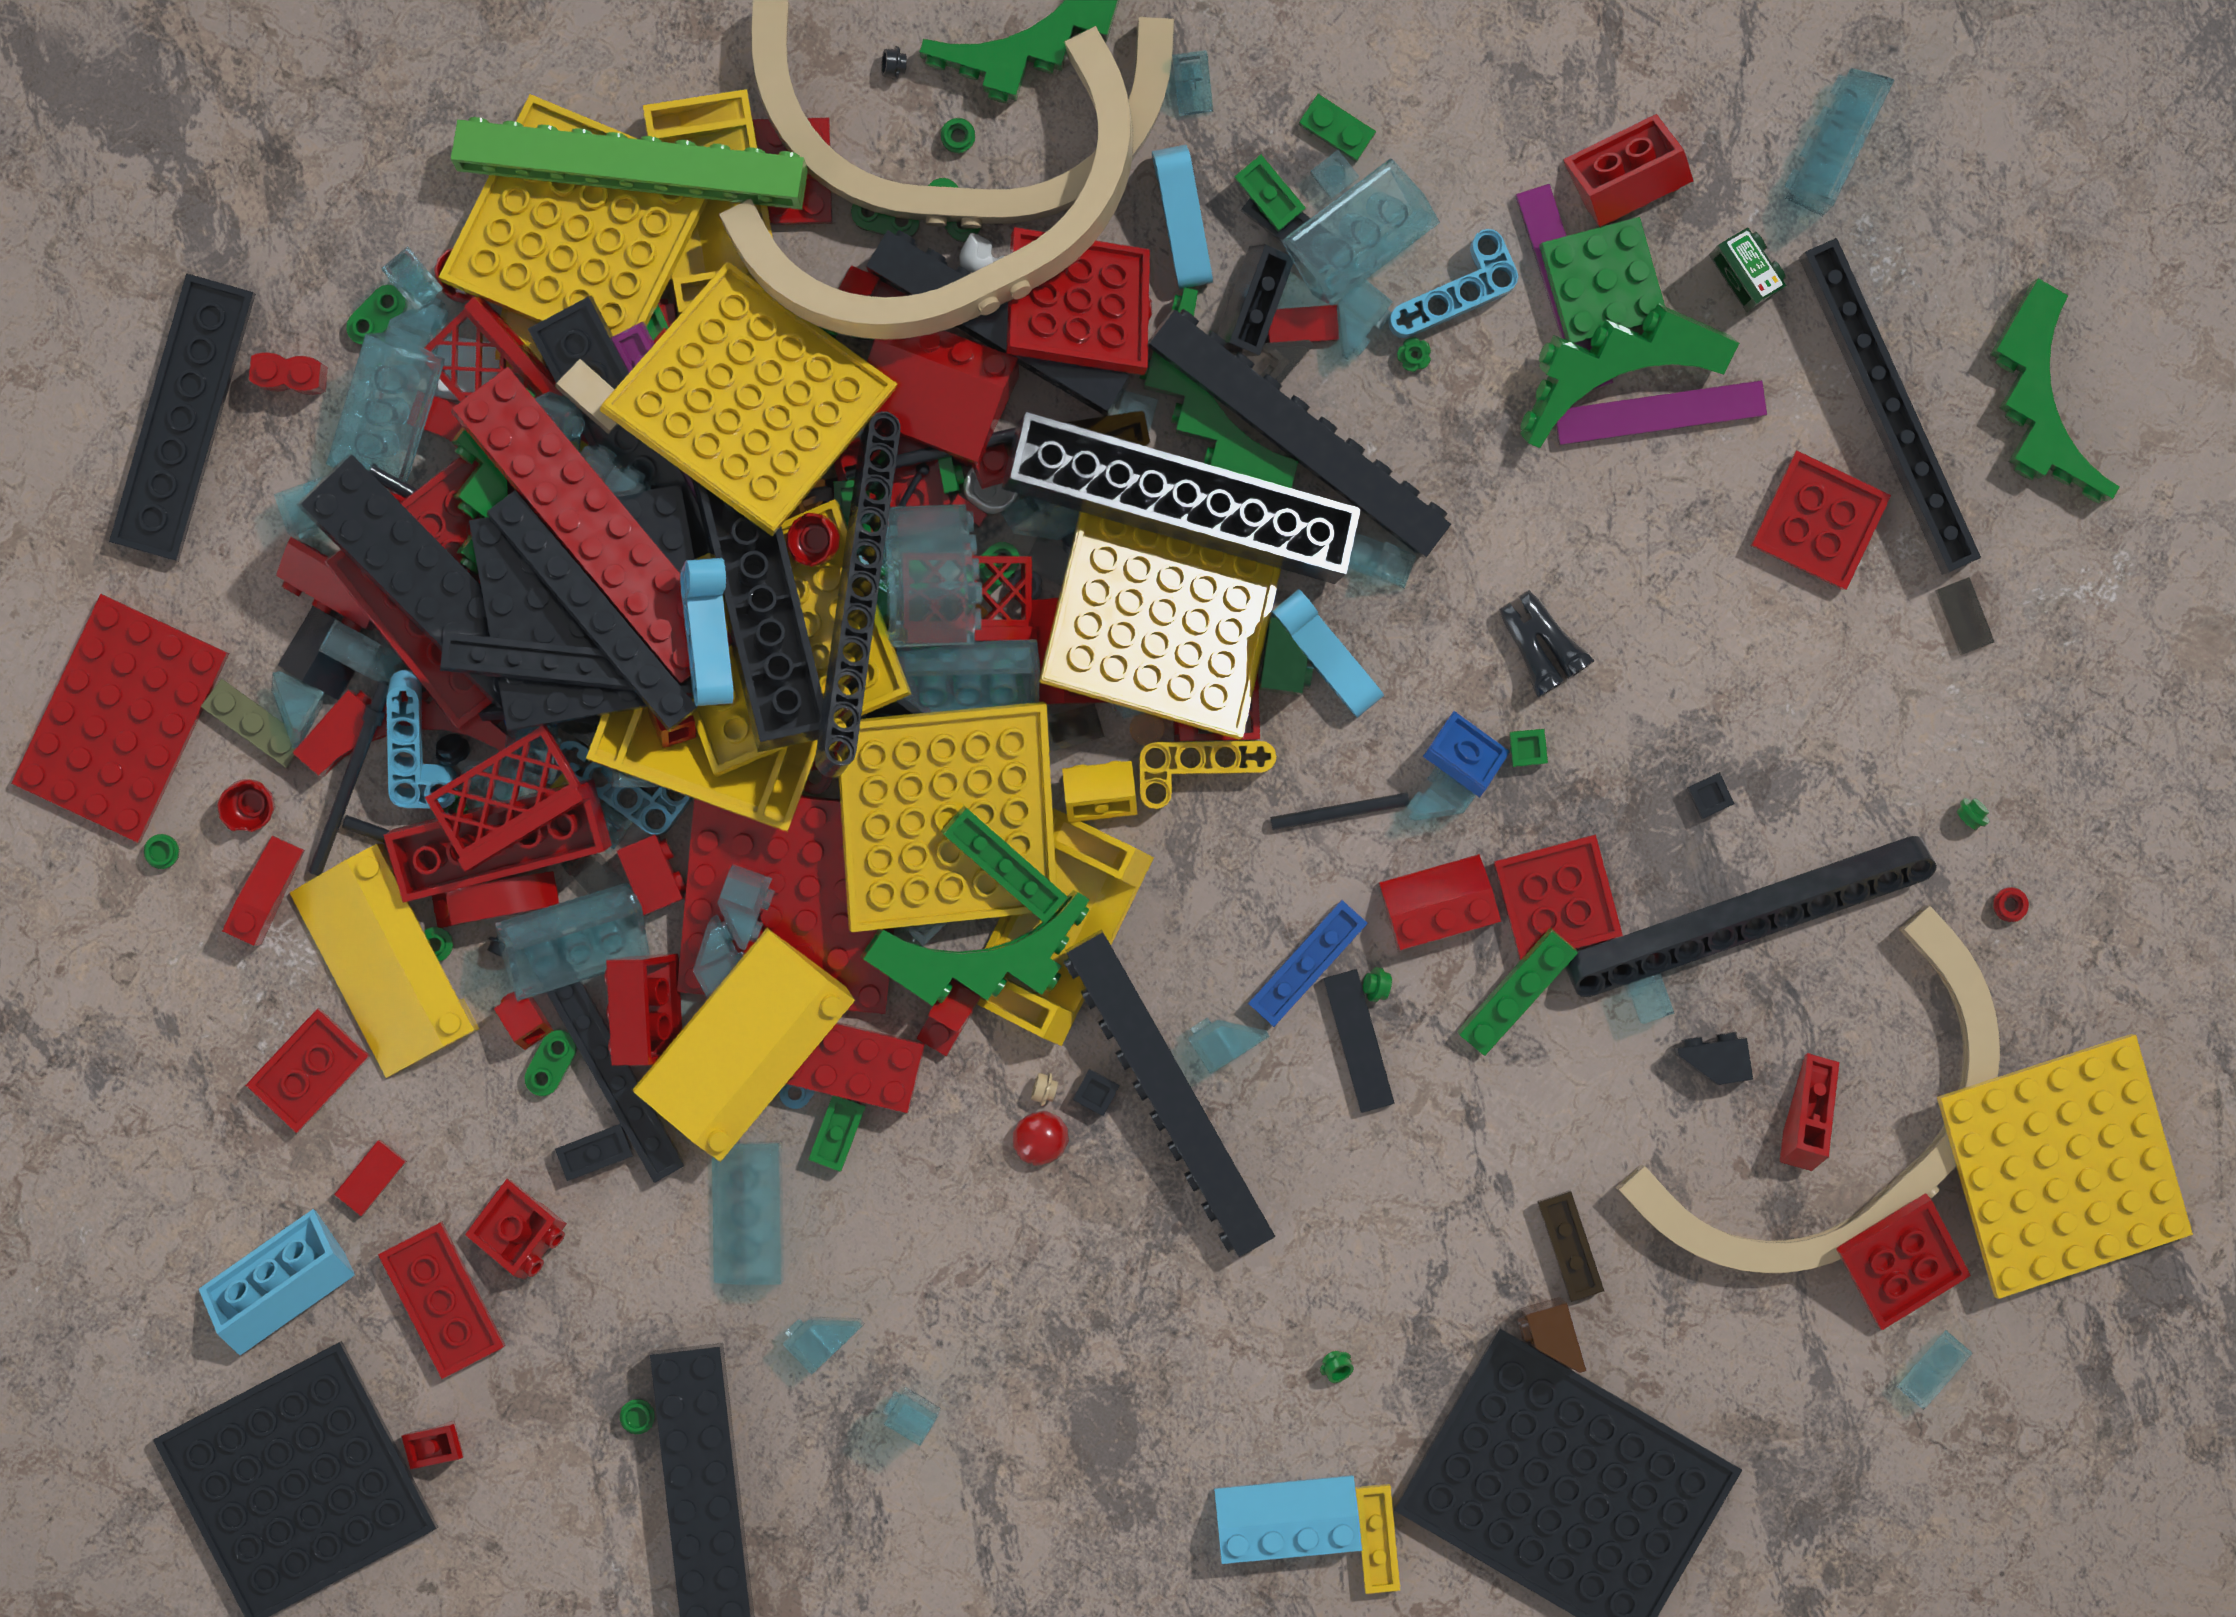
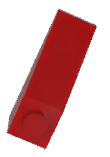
[222,836,305,946]
[1779,1053,1840,1171]

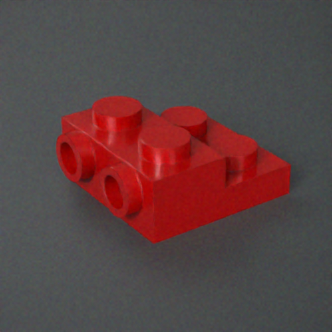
[465,1179,567,1280]

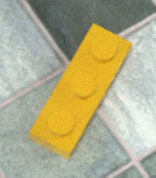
[1355,1484,1401,1594]

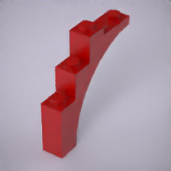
[292,686,530,777]

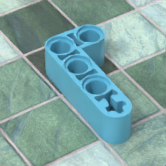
[1152,145,1213,289]
[1389,229,1518,339]
[680,558,733,706]
[1271,589,1384,718]
[387,670,458,808]
[556,741,693,835]

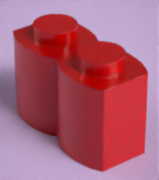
[249,352,328,395]

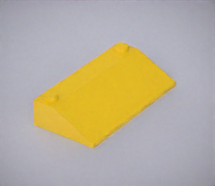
[643,89,773,317]
[586,707,818,832]
[977,809,1154,1046]
[289,844,480,1078]
[633,928,855,1162]

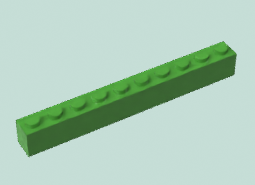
[451,117,808,210]

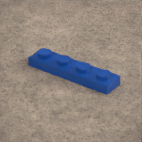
[1248,900,1368,1027]

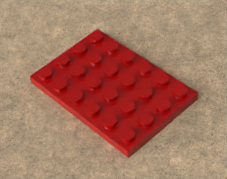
[11,594,230,843]

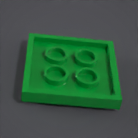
[1539,217,1665,344]

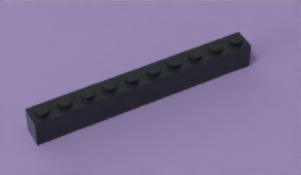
[1799,238,1981,575]
[1148,309,1451,557]
[1063,929,1276,1257]

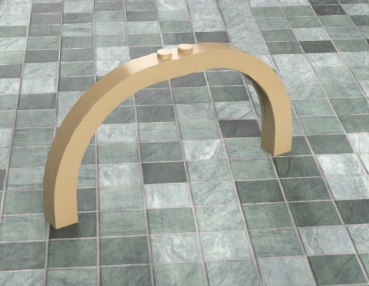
[752,0,1174,229]
[719,26,1133,339]
[1615,906,2000,1273]

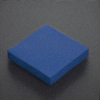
[1423,711,1510,798]

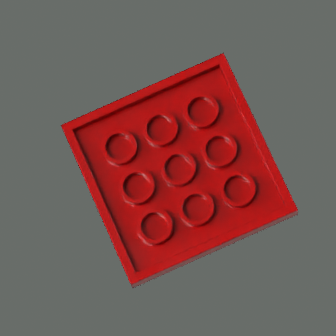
[1006,227,1150,375]

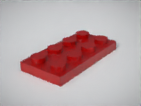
[378,1222,506,1379]

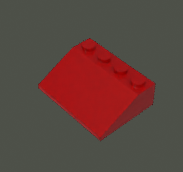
[867,330,1019,465]

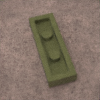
[201,678,305,769]

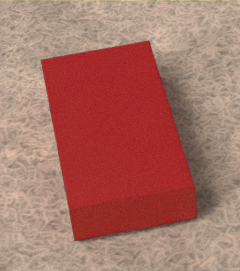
[1268,305,1339,346]
[334,1140,407,1216]

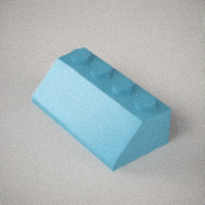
[199,1209,355,1355]
[1214,1475,1362,1564]

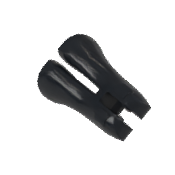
[1499,590,1595,698]

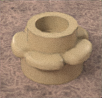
[1031,1073,1058,1106]

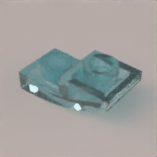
[1897,1330,1973,1410]

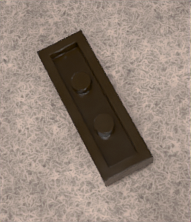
[1537,1190,1604,1302]

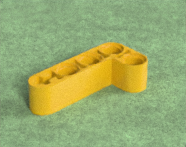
[1139,741,1277,810]

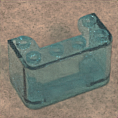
[882,504,982,647]

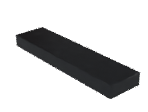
[1323,969,1395,1113]

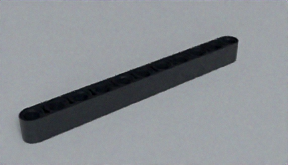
[815,411,901,777]
[1565,836,1937,997]

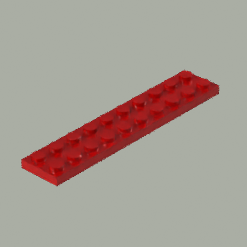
[451,367,732,685]

